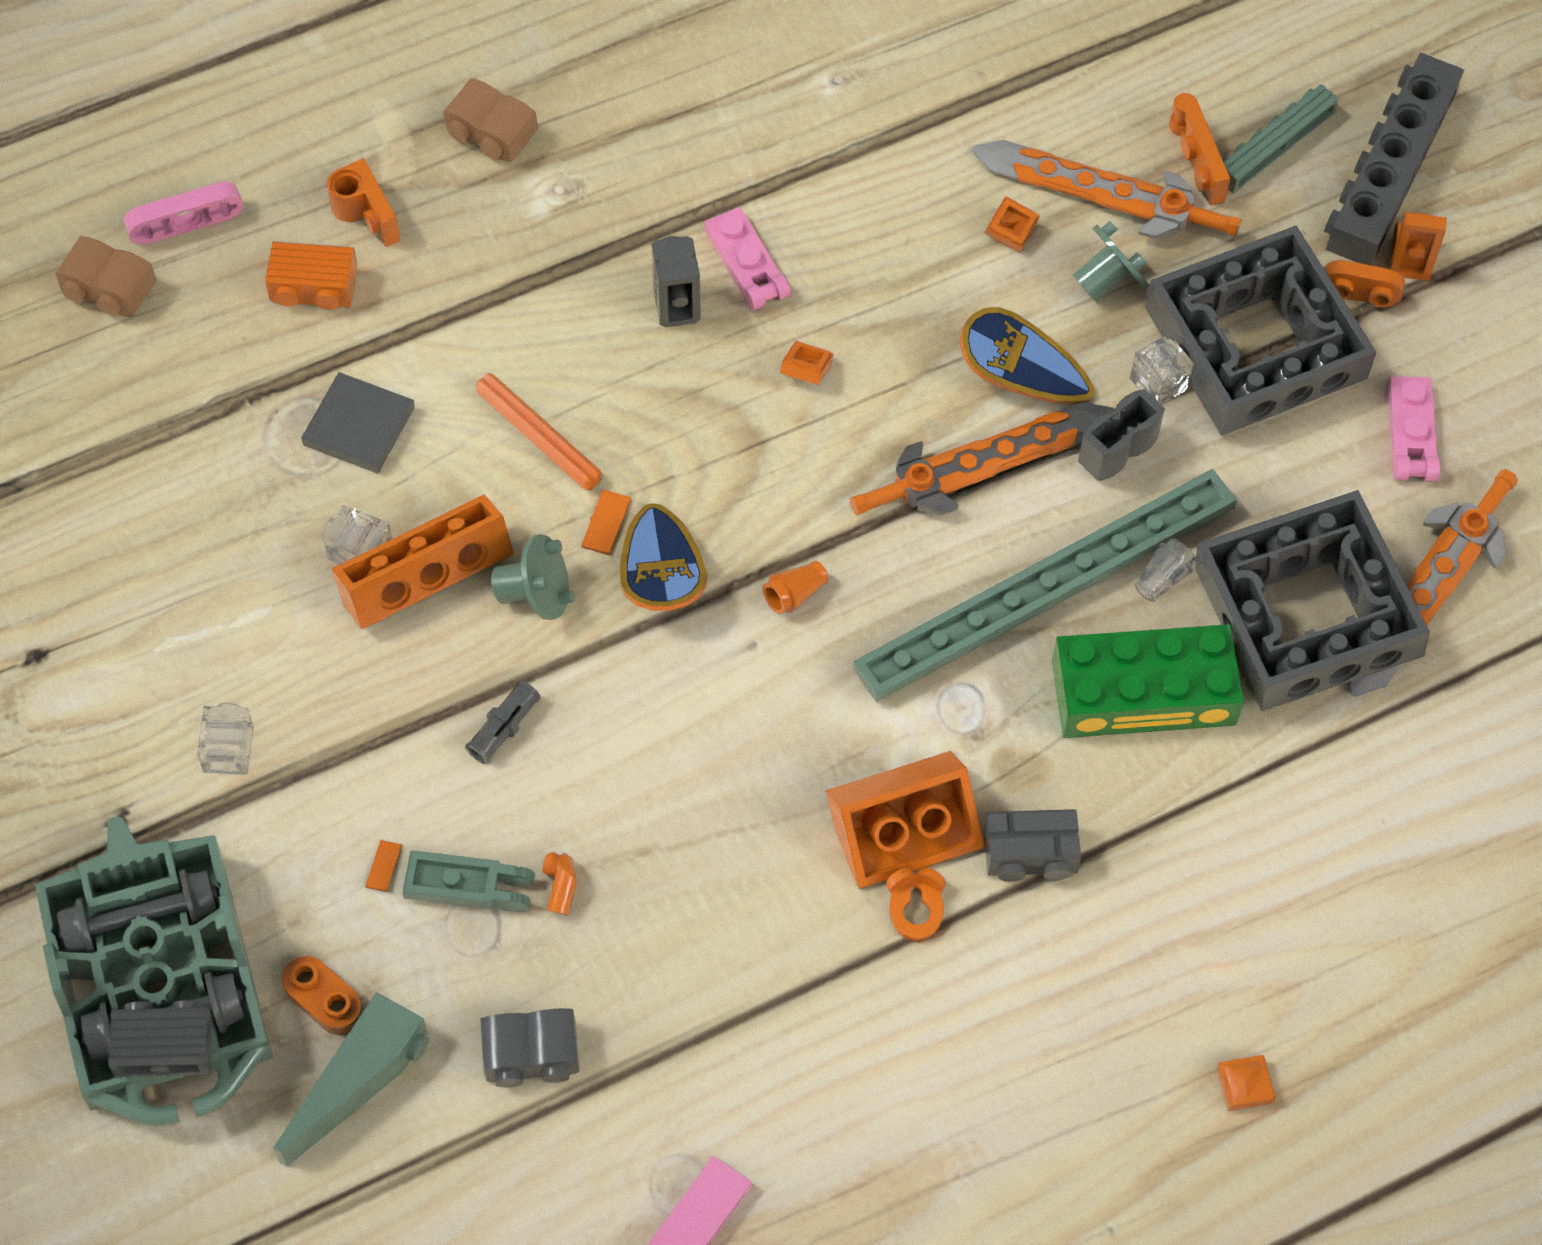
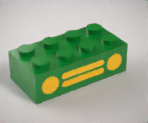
[1052,624,1244,738]

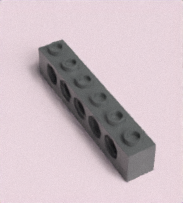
[1324,52,1465,266]

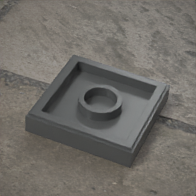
[301,372,415,473]

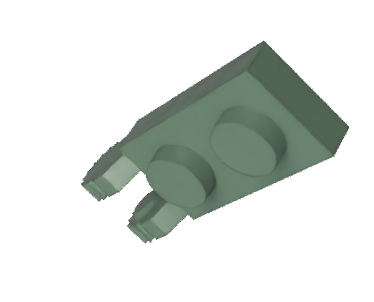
[402,850,535,912]

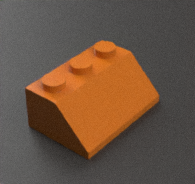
[825,751,985,889]

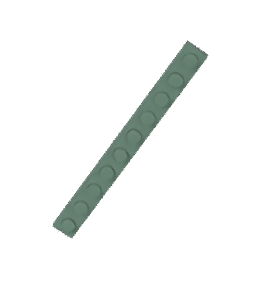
[853,469,1237,702]

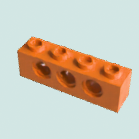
[332,494,514,630]

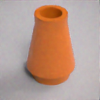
[763,561,828,614]

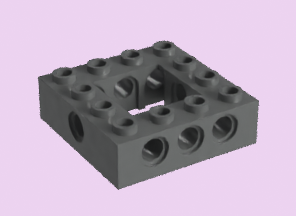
[1145,225,1377,436]
[1195,490,1430,711]

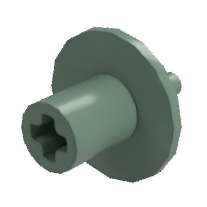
[1073,221,1149,302]
[491,534,575,620]

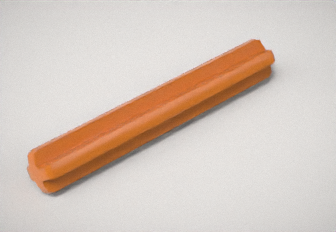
[476,373,602,490]

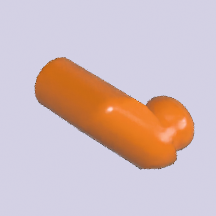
[542,852,577,916]

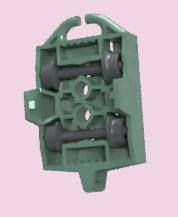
[35,817,273,1126]

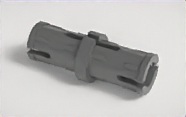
[465,680,541,764]

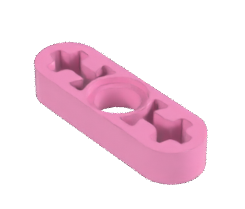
[124,182,243,244]

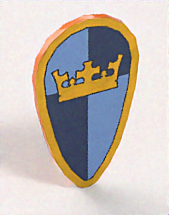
[959,307,1095,404]
[620,503,707,611]

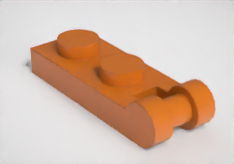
[1169,93,1230,206]

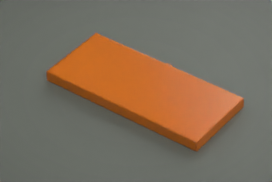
[581,489,631,556]

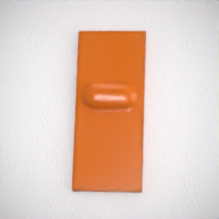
[365,840,402,892]

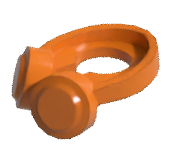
[886,867,946,942]

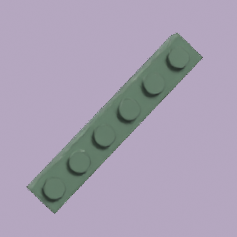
[1222,84,1339,194]

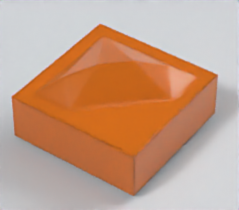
[985,196,1041,253]
[780,341,834,385]
[1217,1055,1276,1111]

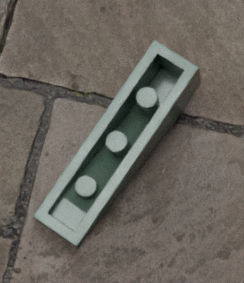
[273,992,428,1167]

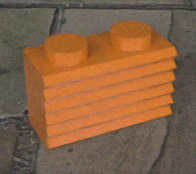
[265,241,358,310]

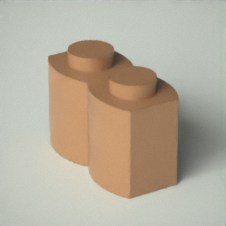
[443,78,538,162]
[55,236,156,317]

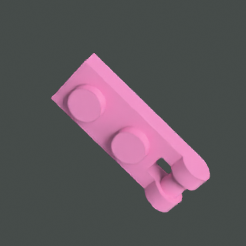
[704,207,791,311]
[1387,376,1440,482]

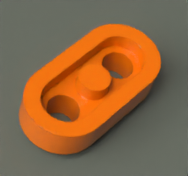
[1324,260,1405,308]
[282,956,363,1034]

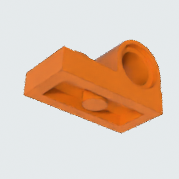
[327,158,400,247]
[1389,212,1447,281]

